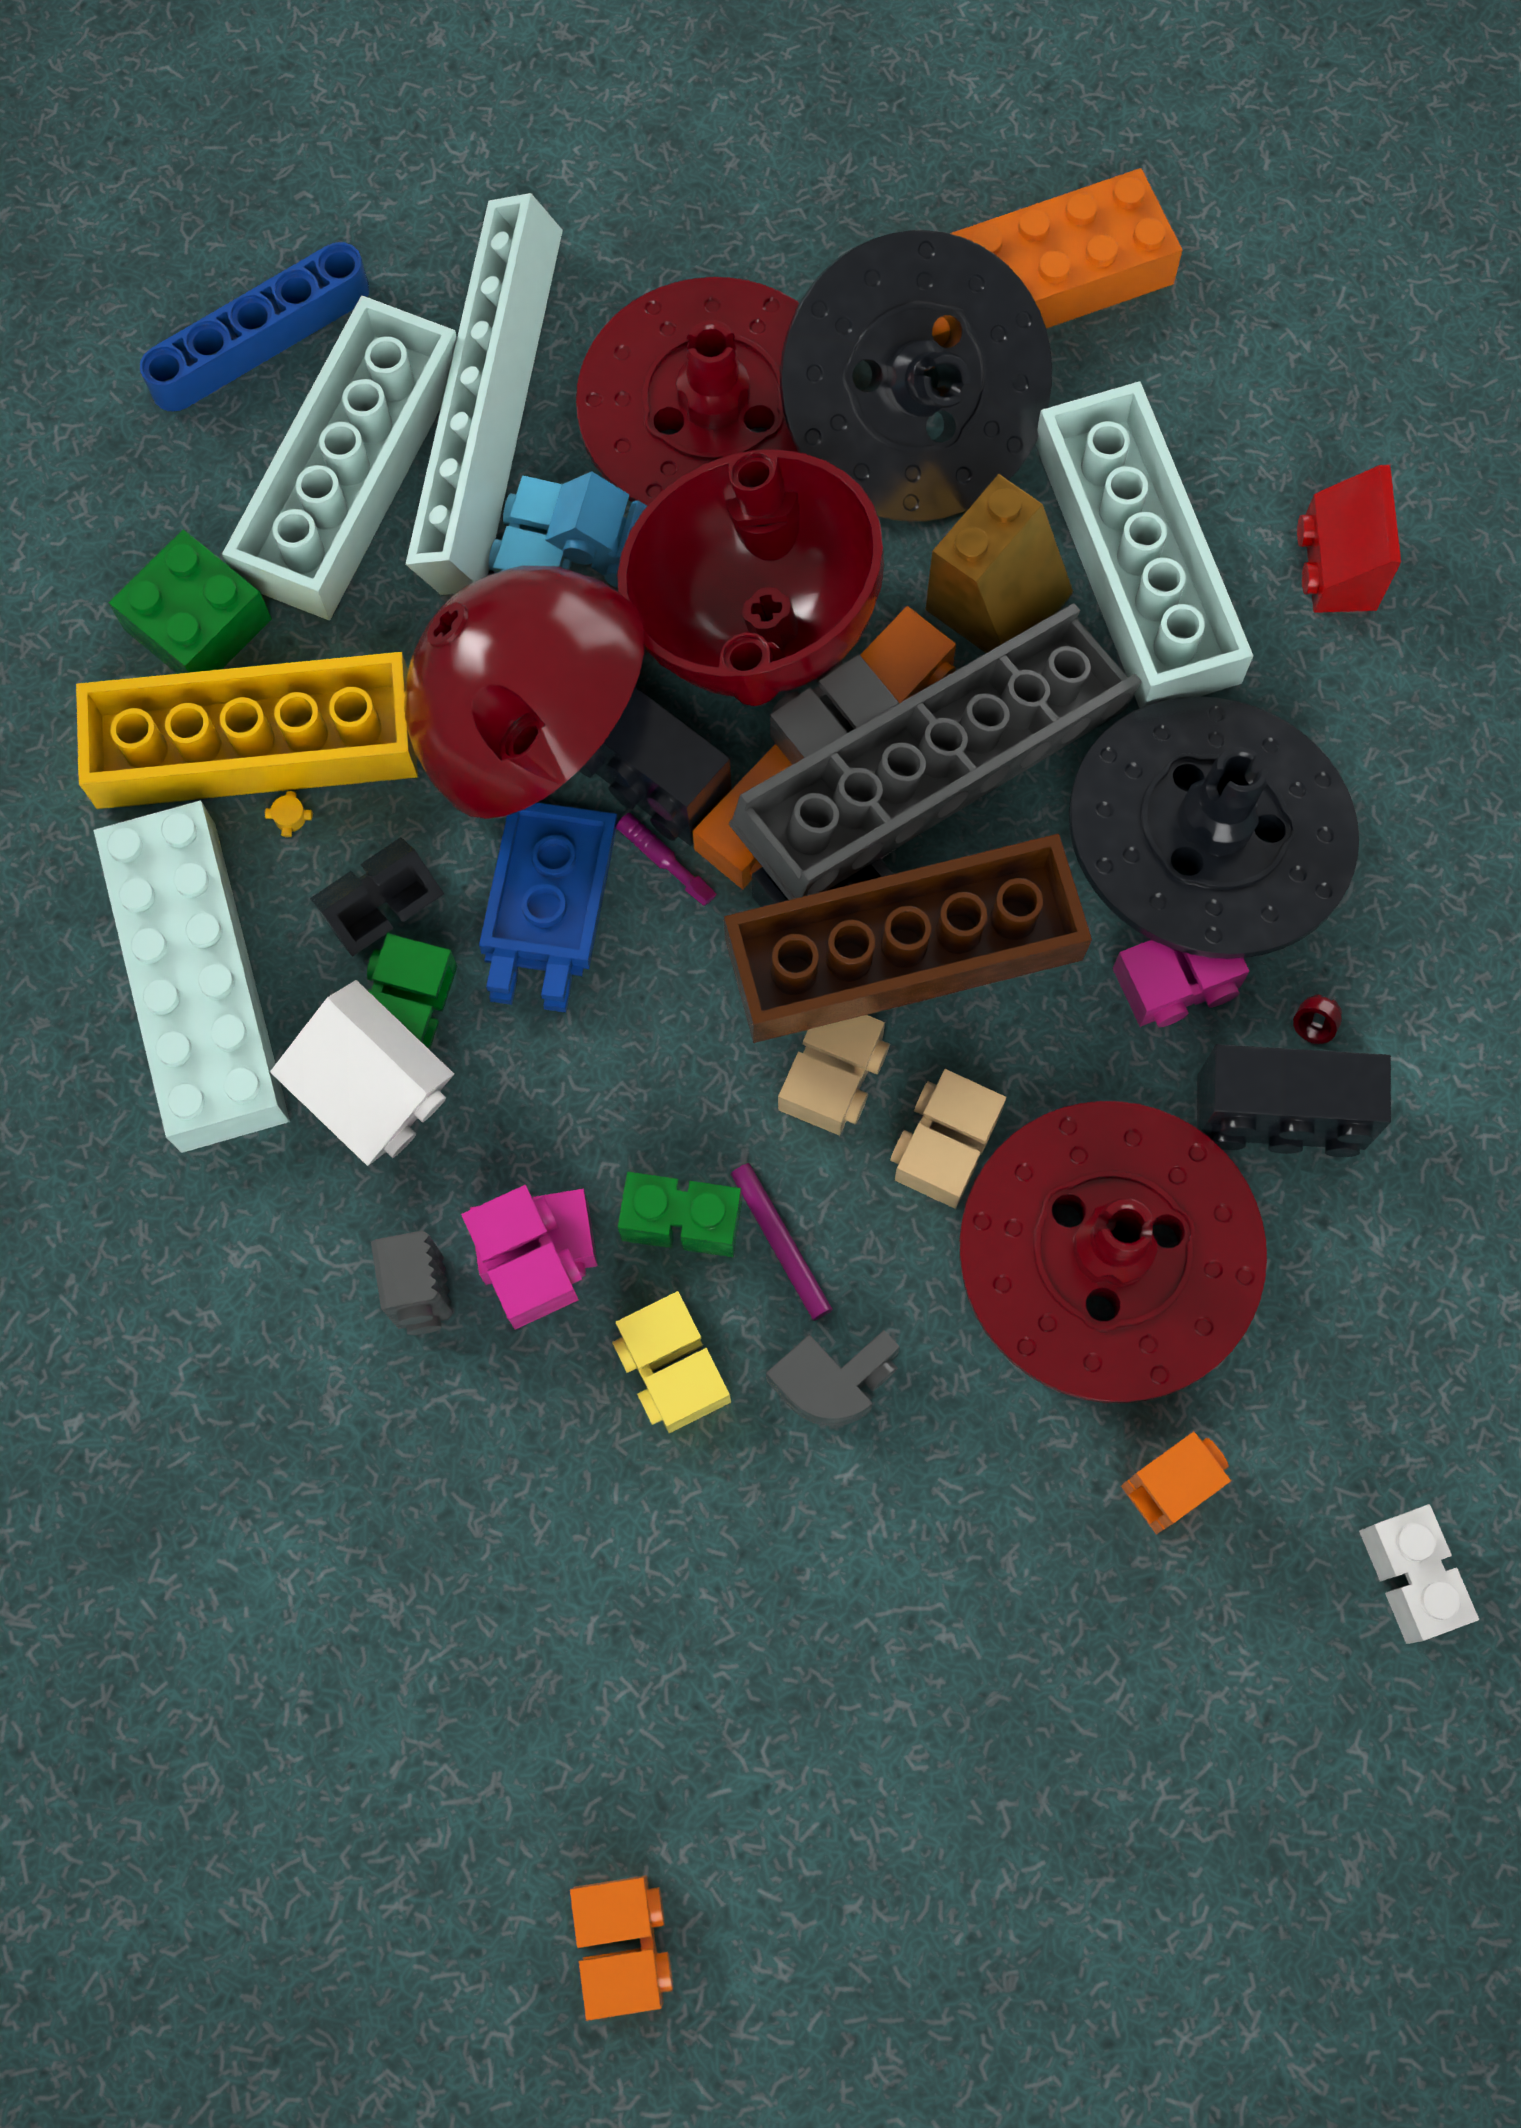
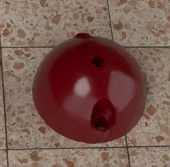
[617,450,884,706]
[404,566,645,819]

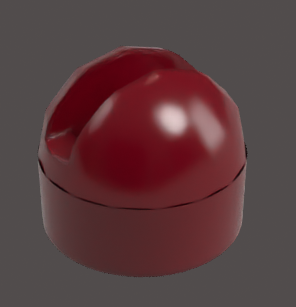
[1293,994,1342,1044]

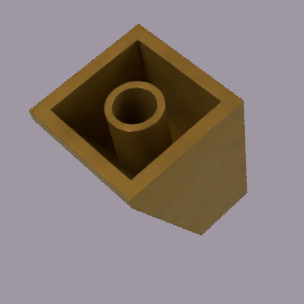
[925,474,1073,653]

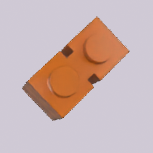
[1121,1431,1231,1534]
[570,1875,673,2021]

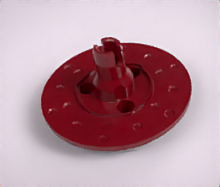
[576,277,799,506]
[959,1101,1267,1403]

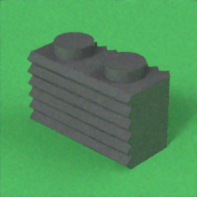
[371,1230,453,1335]

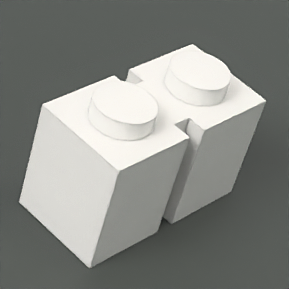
[1359,1504,1479,1644]

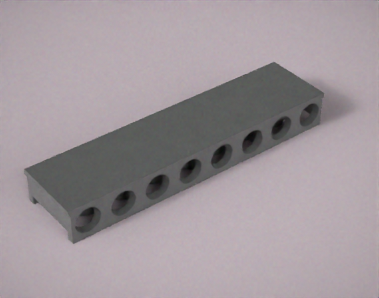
[729,603,1142,900]

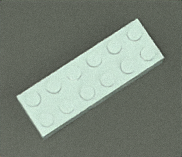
[222,295,457,621]
[1035,381,1253,708]
[94,800,290,1153]

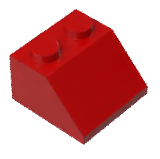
[1297,465,1401,613]

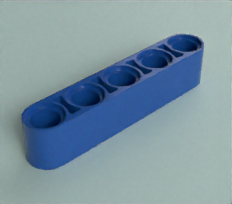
[140,242,369,411]

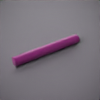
[730,1163,833,1321]

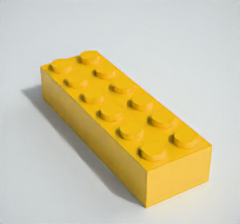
[76,652,418,809]

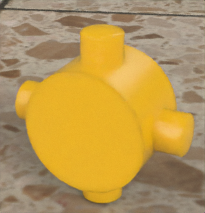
[265,791,313,838]

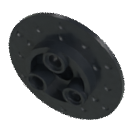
[780,230,1052,521]
[1069,697,1359,959]

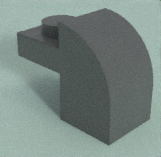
[766,1330,900,1426]

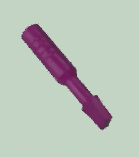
[616,812,716,906]

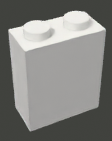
[270,980,454,1166]

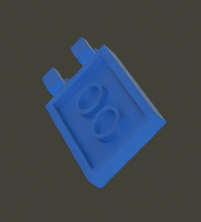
[479,803,618,1013]

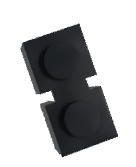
[310,837,444,957]

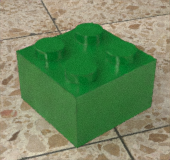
[108,529,272,674]

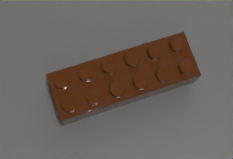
[724,833,1092,1043]

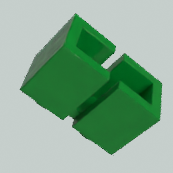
[367,933,458,1050]
[618,1172,742,1257]

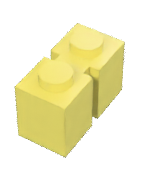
[612,1291,731,1433]

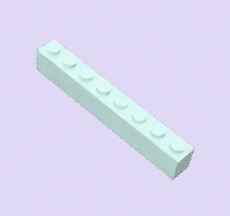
[405,193,563,595]

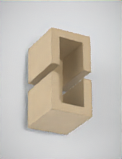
[778,1015,890,1136]
[890,1069,1007,1209]

